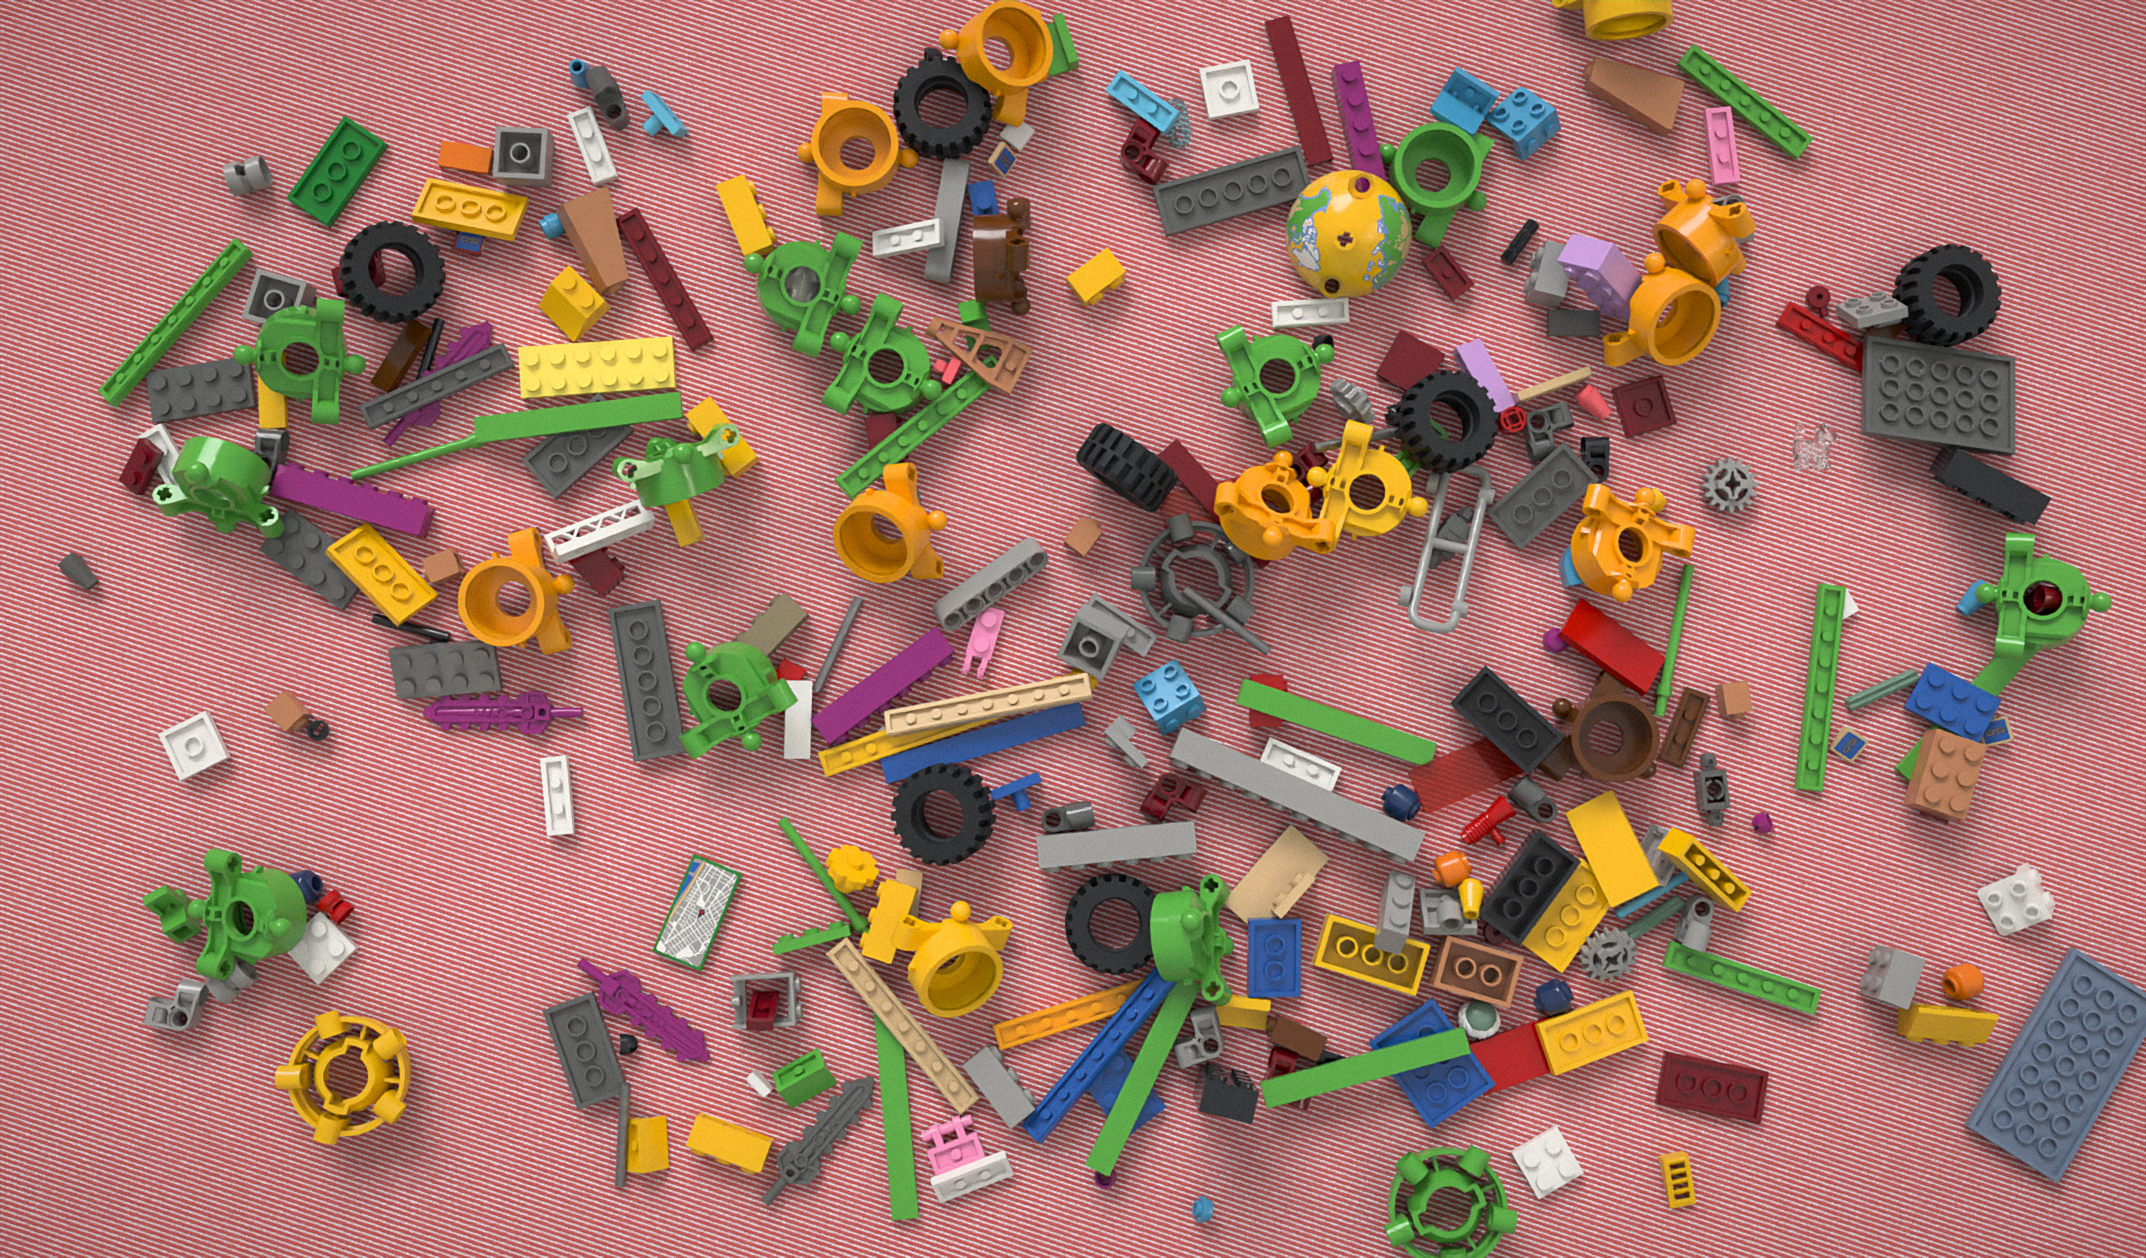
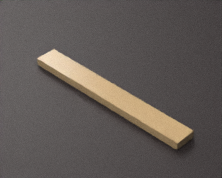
[884,672,1093,738]
[826,937,980,1115]

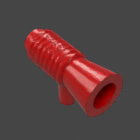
[1459,795,1517,846]

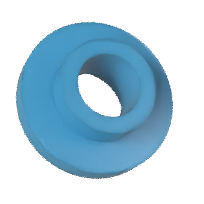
[1192,1196,1213,1223]

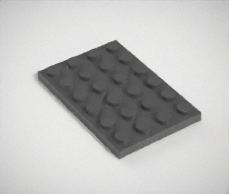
[1861,335,2015,457]

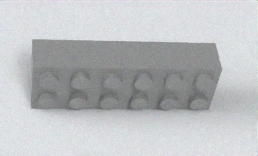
[1036,820,1197,873]

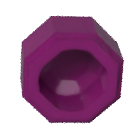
[1542,628,1568,653]

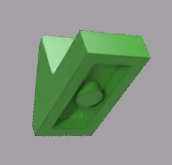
[958,299,994,352]

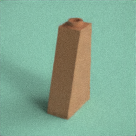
[1582,56,1685,137]
[555,186,629,295]

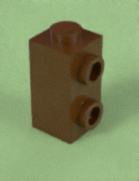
[1265,1013,1328,1061]

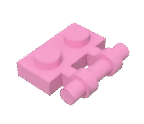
[921,1114,986,1176]

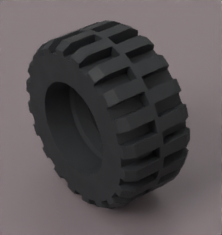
[893,56,992,161]
[338,221,446,324]
[1892,244,2002,347]
[1394,370,1499,474]
[1076,423,1178,513]
[891,762,996,866]
[1065,873,1156,975]

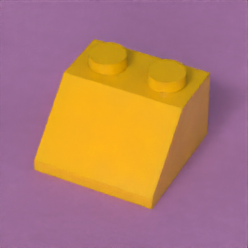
[538,265,611,343]

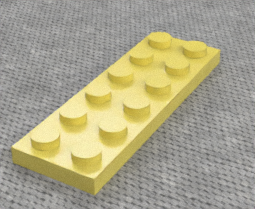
[518,336,677,400]

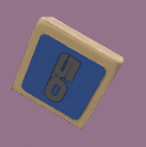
[988,141,1017,178]
[1980,715,2014,747]
[1828,727,1869,763]

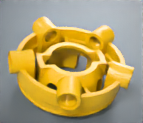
[275,1009,411,1145]

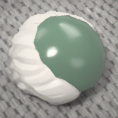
[1458,1000,1501,1039]

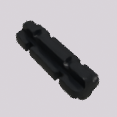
[1500,219,1539,265]

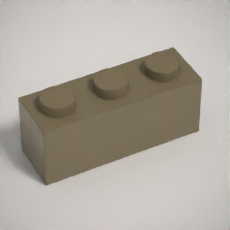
[732,593,810,659]

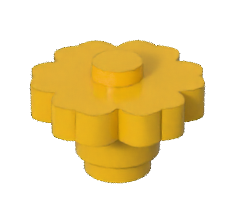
[825,845,879,893]

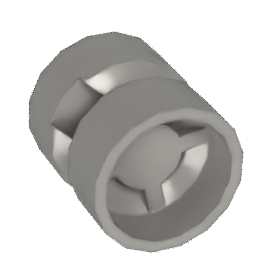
[223,155,272,197]
[205,956,258,1004]

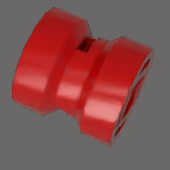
[1496,406,1527,436]
[316,889,355,926]

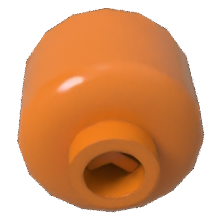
[1431,850,1472,888]
[1942,963,1984,1001]

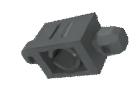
[1429,506,1474,570]
[1693,753,1730,827]

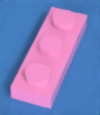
[1703,106,1740,186]

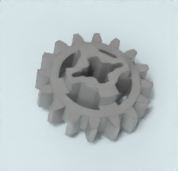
[1329,377,1376,425]
[1700,457,1759,514]
[1579,927,1638,982]

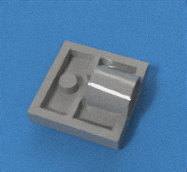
[1835,292,1908,329]
[1103,714,1149,768]
[1418,889,1478,935]

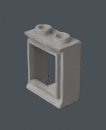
[730,970,803,1029]

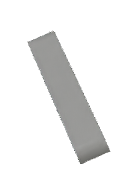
[924,157,971,283]
[933,538,1049,631]

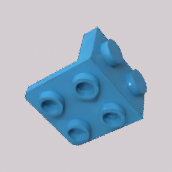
[1429,66,1500,138]
[1486,87,1561,161]
[1133,660,1207,736]

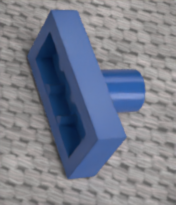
[967,180,999,215]
[990,772,1042,812]

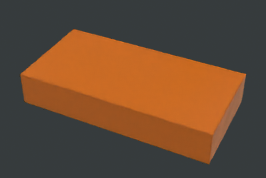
[437,140,494,176]

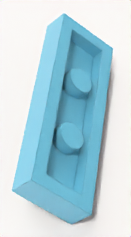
[1105,69,1181,135]

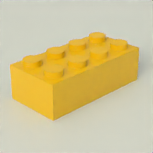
[1311,912,1431,996]

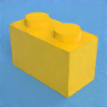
[1066,247,1126,307]

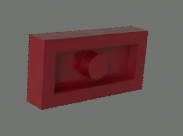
[1421,245,1474,302]
[119,438,164,495]
[746,991,780,1031]

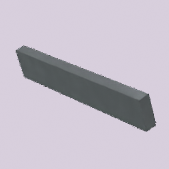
[359,342,515,431]

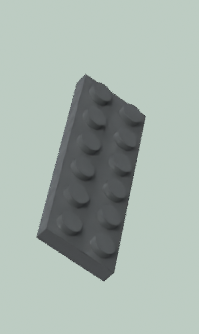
[1152,145,1311,237]
[608,600,687,762]

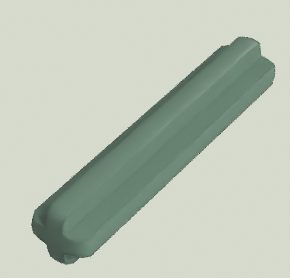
[1844,669,1919,711]
[1620,895,1685,941]

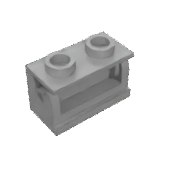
[1641,823,1676,888]

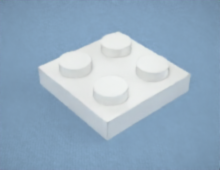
[1199,59,1259,121]
[158,711,231,781]
[287,911,359,985]
[1510,1125,1584,1199]

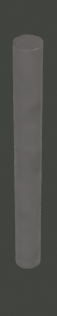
[1312,426,1398,453]
[1181,585,1272,656]
[812,596,864,694]
[615,1082,631,1187]

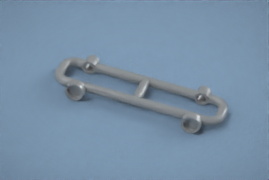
[1398,464,1496,634]

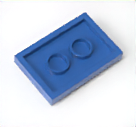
[1903,662,2002,743]
[1247,917,1301,998]
[1088,1048,1166,1136]

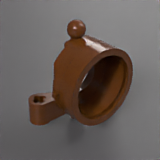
[973,197,1031,316]
[1538,669,1660,782]

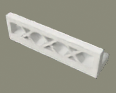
[544,499,655,565]

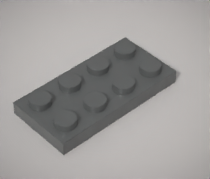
[146,358,258,424]
[521,392,634,499]
[1486,441,1600,550]
[259,508,360,611]
[388,640,503,699]
[543,991,626,1110]

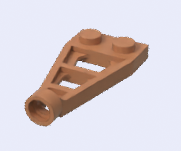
[925,316,1034,396]

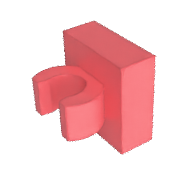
[933,357,963,387]

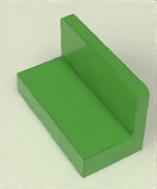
[1047,13,1079,77]
[772,1048,837,1108]

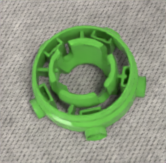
[1383,1144,1517,1258]

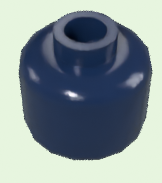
[1381,784,1422,822]
[289,870,323,904]
[1533,978,1574,1017]

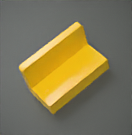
[664,498,706,548]
[1215,994,1271,1030]
[627,1115,669,1174]

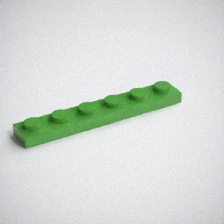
[1676,44,1814,160]
[1662,940,1822,1015]

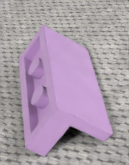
[1452,338,1516,414]

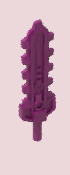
[382,321,493,447]
[423,691,584,734]
[576,958,710,1062]

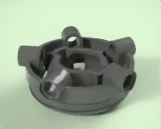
[1131,513,1256,644]

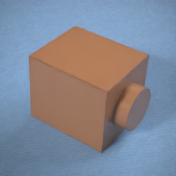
[1064,516,1103,558]
[421,548,467,585]
[1714,680,1753,720]
[264,691,313,732]

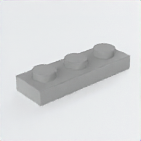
[1087,593,1158,658]

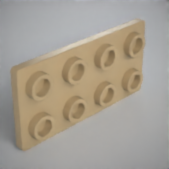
[1224,825,1329,924]

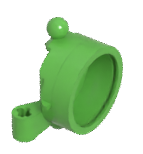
[1379,122,1495,249]
[743,230,863,359]
[821,292,942,416]
[233,298,366,425]
[1215,324,1335,450]
[612,422,741,507]
[152,437,285,538]
[1975,532,2112,660]
[678,642,798,760]
[187,848,307,980]
[1150,874,1234,1006]

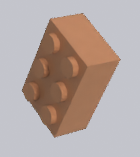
[1903,729,1987,822]
[1428,935,1524,1009]

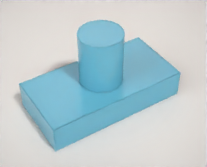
[640,90,689,138]

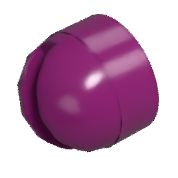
[1751,811,1774,834]
[1094,1169,1117,1189]

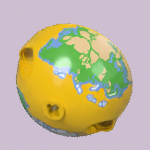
[1285,170,1412,298]

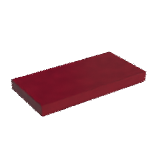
[1655,1051,1769,1124]

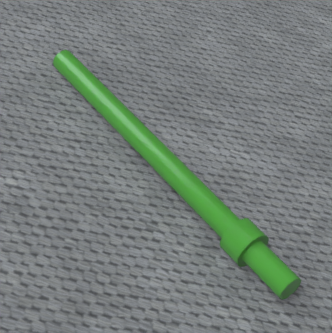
[351,433,484,481]
[1654,564,1694,717]
[778,817,870,935]

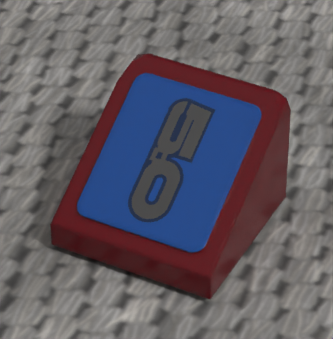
[452,231,486,257]

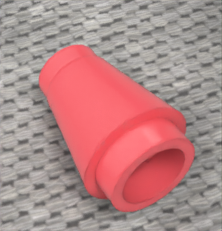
[1573,383,1612,421]

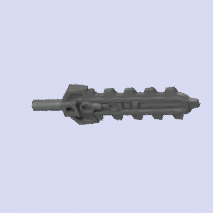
[761,1075,875,1206]

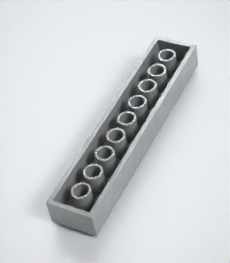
[1168,727,1425,864]

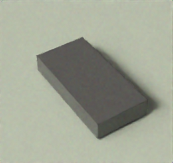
[1547,309,1600,337]

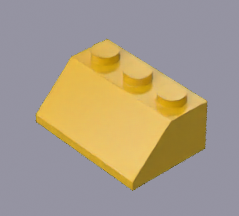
[1897,1003,1998,1047]

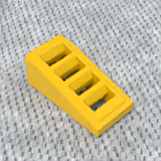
[1658,1151,1696,1209]

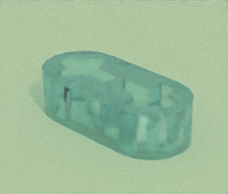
[1167,98,1191,149]

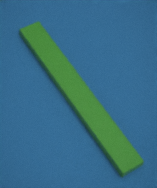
[98,238,254,407]
[834,354,998,501]
[474,392,684,444]
[1794,584,1846,792]
[1894,647,2037,782]
[1235,679,1437,768]
[1085,981,1201,1177]
[874,1012,919,1220]
[1259,1027,1471,1109]

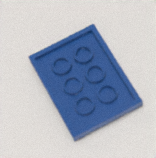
[1369,997,1496,1129]

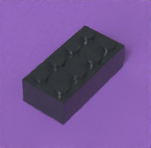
[1928,447,2052,526]
[1450,665,1565,777]
[1478,829,1582,946]
[1193,1063,1259,1124]

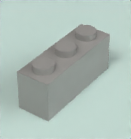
[1373,870,1416,955]
[962,1044,1036,1129]

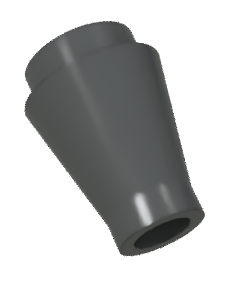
[58,552,99,591]

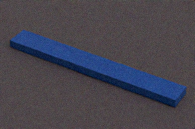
[880,702,1086,784]
[1021,966,1177,1144]

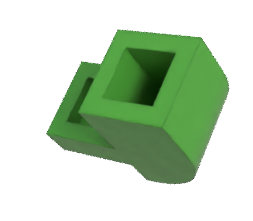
[143,885,202,944]

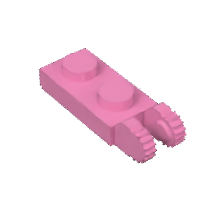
[961,607,1005,680]

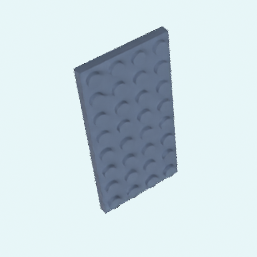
[1964,947,2146,1183]

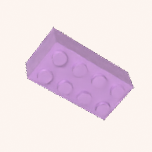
[1557,234,1642,322]

